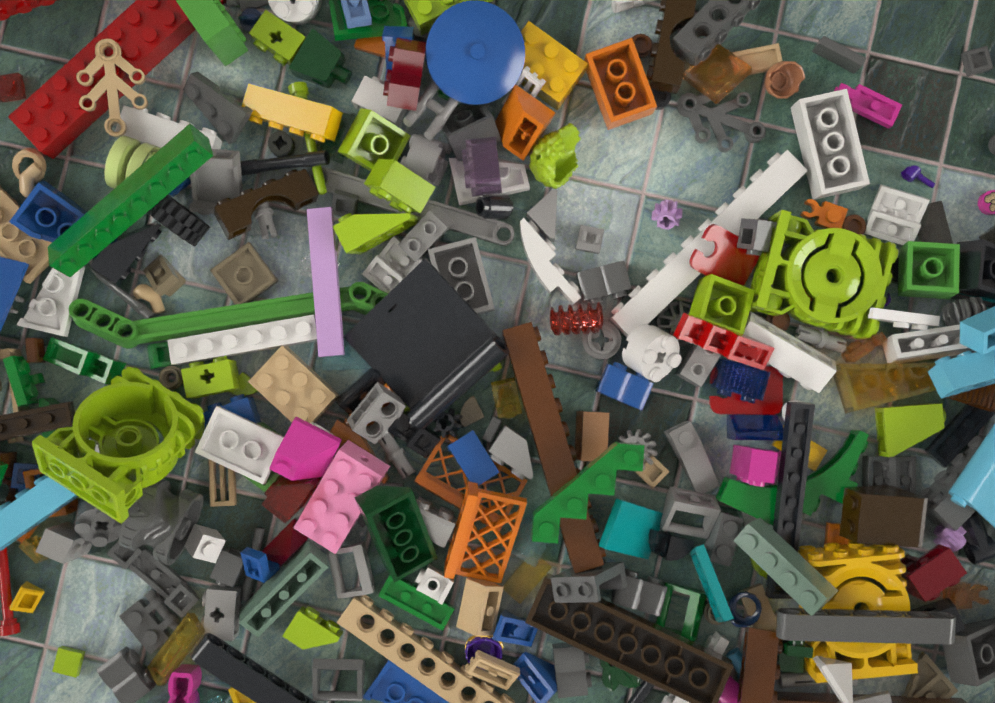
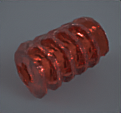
[550,302,603,336]

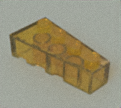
[833,363,937,414]

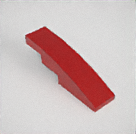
[673,312,775,370]

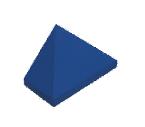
[513,652,557,703]

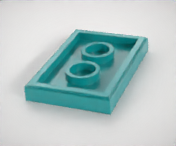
[599,498,663,560]
[689,544,734,623]

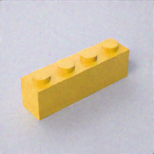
[242,84,343,143]

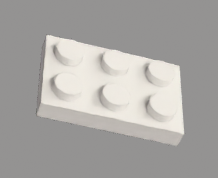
[195,406,284,484]

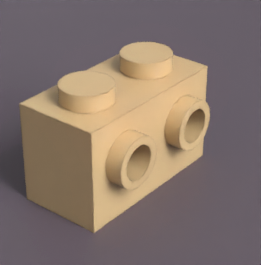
[456,578,504,636]

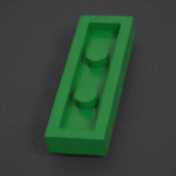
[378,575,455,631]

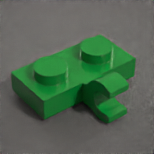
[3,356,46,407]

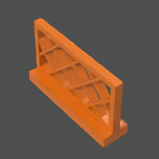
[414,434,528,532]
[444,481,527,583]

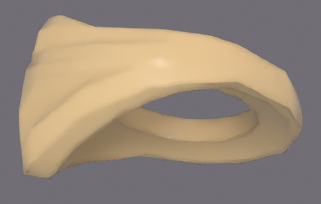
[12,148,47,184]

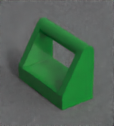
[656,582,707,641]

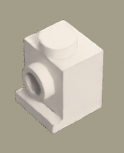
[415,564,455,604]

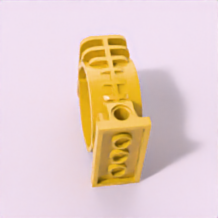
[798,541,918,683]

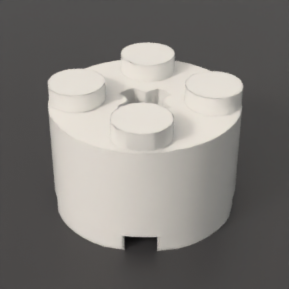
[268,0,322,25]
[622,324,681,382]

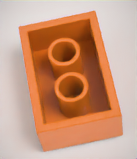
[584,38,657,130]

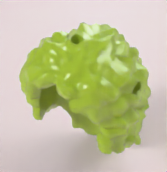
[529,123,581,189]

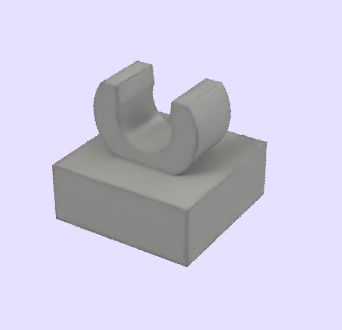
[575,225,604,254]

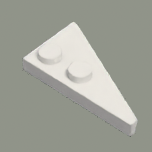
[868,308,940,330]

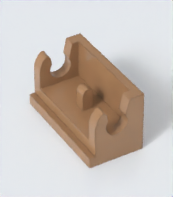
[575,411,609,461]

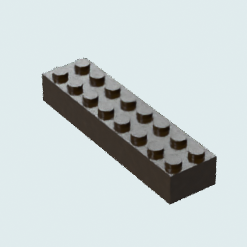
[525,573,734,703]

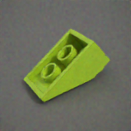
[333,213,422,255]

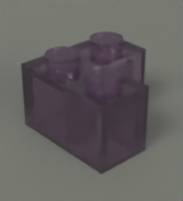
[462,137,502,197]

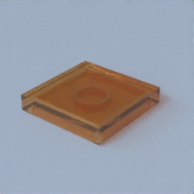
[683,44,752,104]

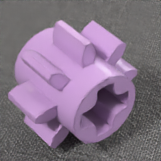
[652,199,683,230]
[933,526,967,552]

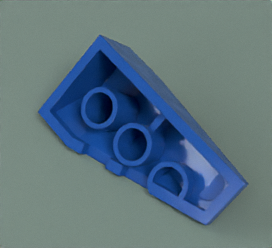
[9,181,118,242]

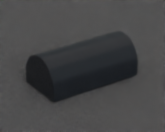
[335,368,386,415]

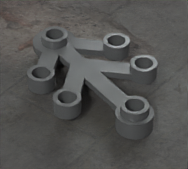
[677,83,766,153]

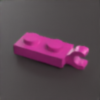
[834,83,902,129]

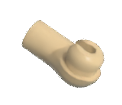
[19,162,44,197]
[133,284,165,315]

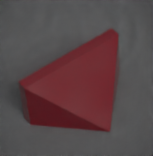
[262,518,308,567]

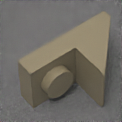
[143,254,186,297]

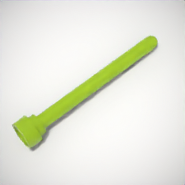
[288,82,327,195]

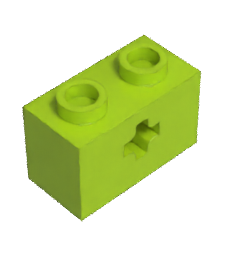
[249,10,306,66]
[181,356,240,399]

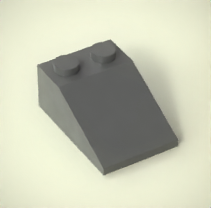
[942,618,995,687]

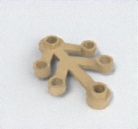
[76,39,148,137]

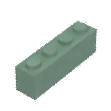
[734,518,838,616]
[239,540,328,637]

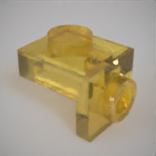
[491,377,522,418]

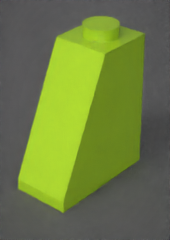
[874,403,946,457]

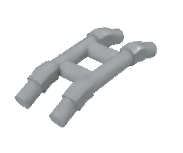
[403,80,459,140]

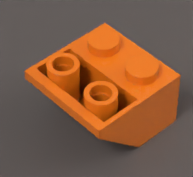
[495,85,555,161]

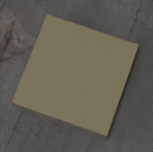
[210,242,279,305]

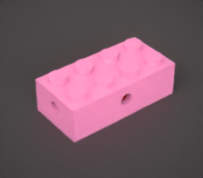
[294,440,390,554]

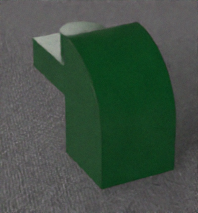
[777,640,813,673]

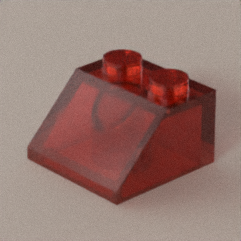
[261,476,323,523]

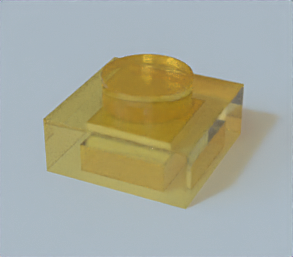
[19,536,48,564]

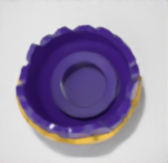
[465,635,503,670]

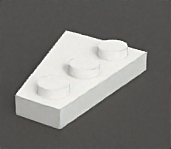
[449,158,530,206]
[17,266,85,337]

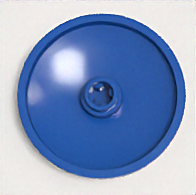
[425,1,525,105]

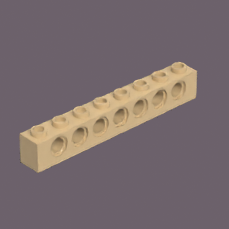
[336,595,515,703]

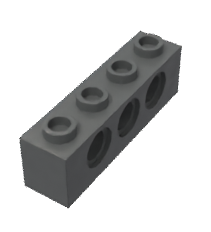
[673,0,761,67]

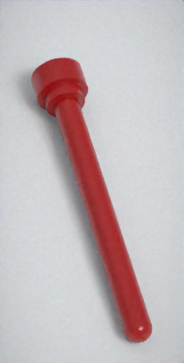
[0,547,21,636]

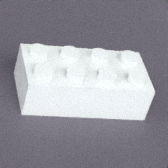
[791,89,870,200]

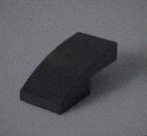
[388,411,441,458]

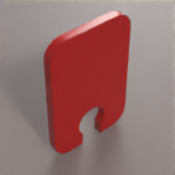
[689,224,760,286]
[709,366,783,415]

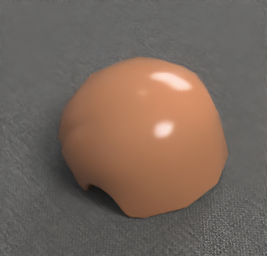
[764,61,805,99]

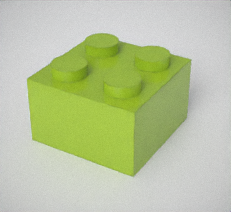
[337,108,411,172]
[364,159,435,214]
[689,274,755,334]

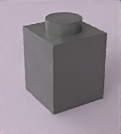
[210,546,244,588]

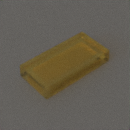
[502,550,552,604]

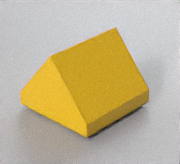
[9,581,45,613]

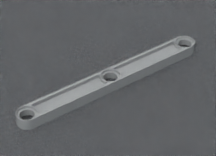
[308,166,515,246]

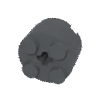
[74,498,122,547]

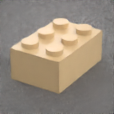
[248,345,340,423]

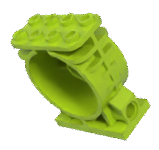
[750,210,898,340]
[32,367,205,524]

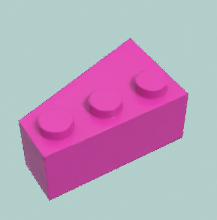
[730,445,781,487]

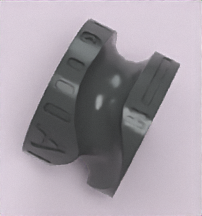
[119,479,204,565]

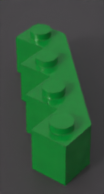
[531,442,645,544]

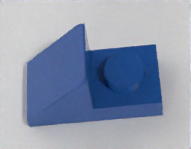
[492,609,538,647]

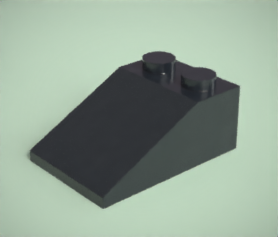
[957,239,995,300]

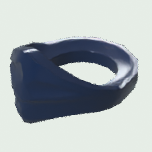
[728,591,762,628]

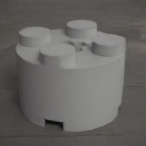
[400,134,450,190]

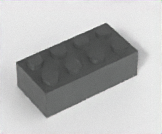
[918,435,986,531]

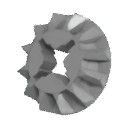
[582,321,621,359]

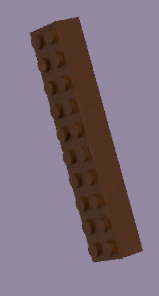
[502,322,606,573]

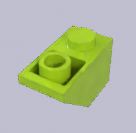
[282,606,343,650]

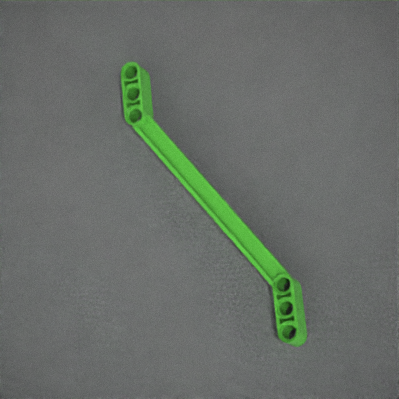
[69,282,391,349]

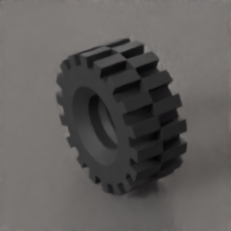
[147,195,210,246]

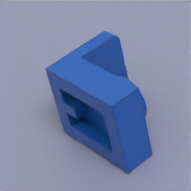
[240,547,280,583]

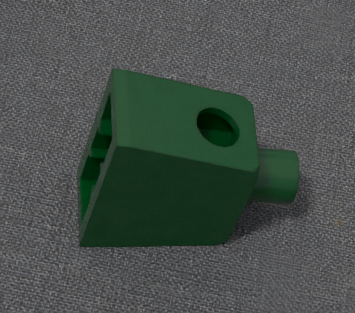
[289,29,352,88]

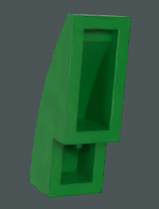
[43,337,126,385]

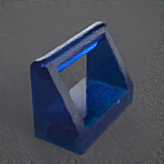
[727,414,784,441]

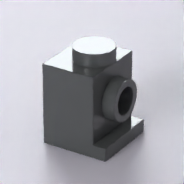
[737,218,777,256]

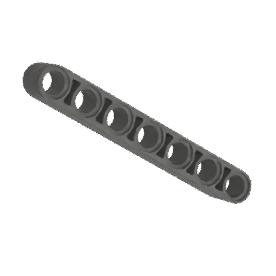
[776,608,956,644]

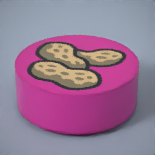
[978,190,995,215]

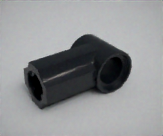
[962,512,995,565]

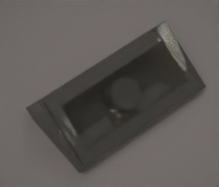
[918,201,953,244]

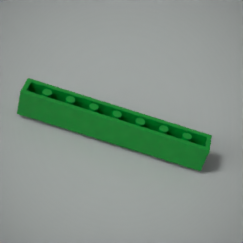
[48,124,213,277]

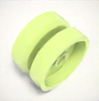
[104,136,160,189]

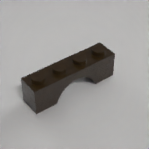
[646,0,697,94]
[214,168,319,240]

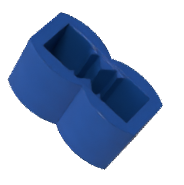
[595,362,654,410]

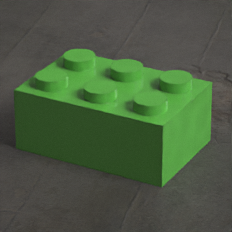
[176,0,249,66]

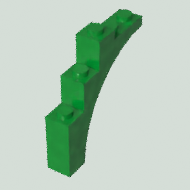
[715,430,869,526]

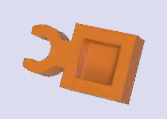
[800,199,848,229]

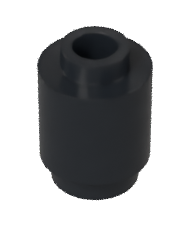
[476,194,513,219]

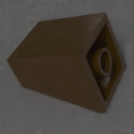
[839,485,928,548]

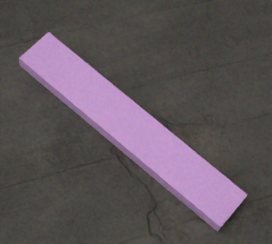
[307,207,345,357]

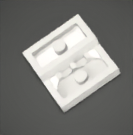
[864,184,930,245]
[362,236,424,293]

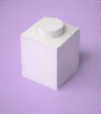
[184,524,226,563]

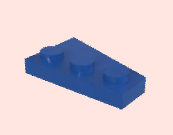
[363,660,449,703]

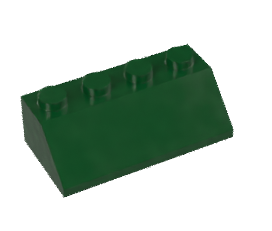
[354,485,438,583]

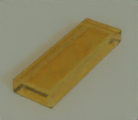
[147,613,205,686]

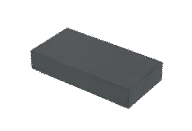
[812,36,866,74]

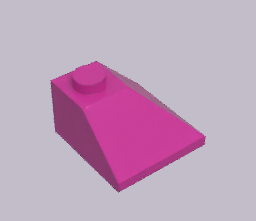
[269,416,342,481]

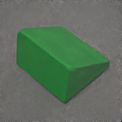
[147,342,175,369]

